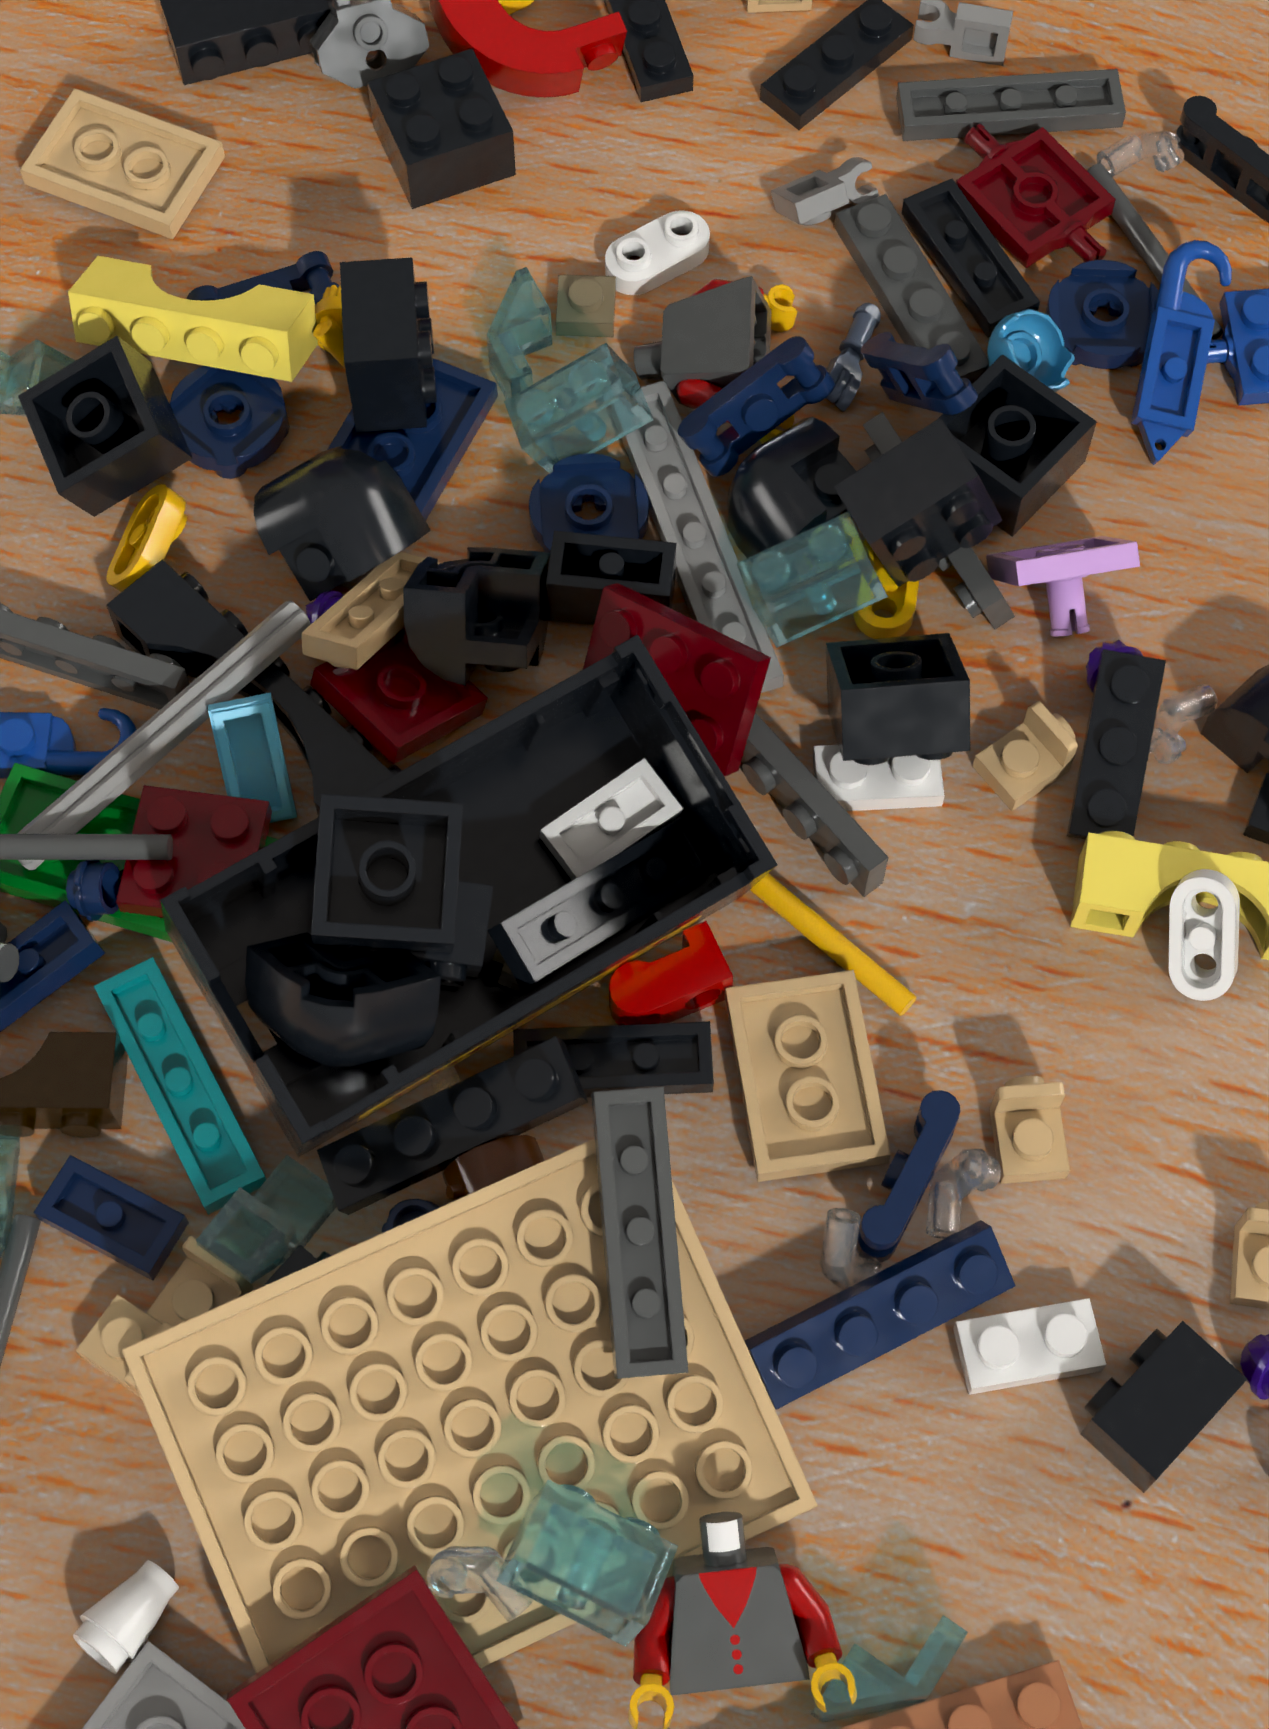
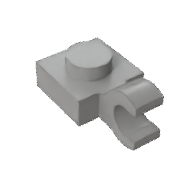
[913,0,1013,66]
[771,157,879,225]

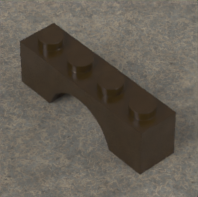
[0,1032,128,1138]

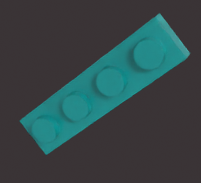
[94,957,268,1215]

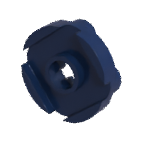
[1045,260,1159,369]
[170,366,290,479]
[529,453,649,553]

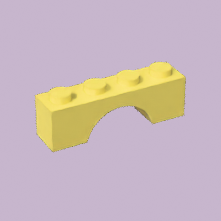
[68,256,318,382]
[1070,831,1269,960]

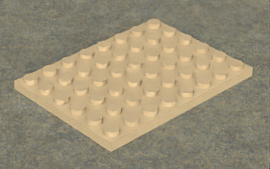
[121,1138,818,1673]

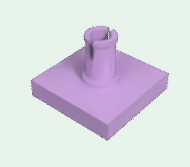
[986,536,1140,637]

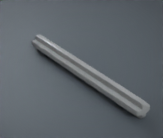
[17,601,311,870]

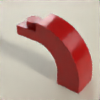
[429,0,627,97]

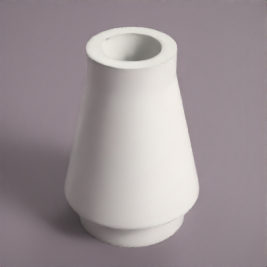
[73,1560,179,1674]

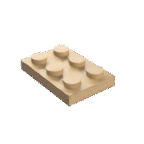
[20,88,225,239]
[725,970,891,1182]

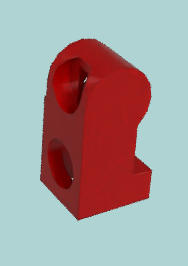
[609,921,733,1025]

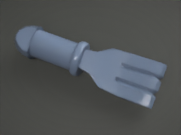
[826,303,881,412]

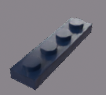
[745,1220,1016,1410]

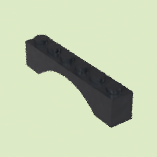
[106,560,402,817]

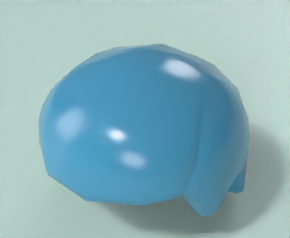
[987,309,1075,392]

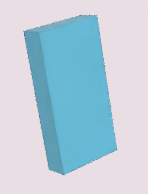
[208,692,297,823]

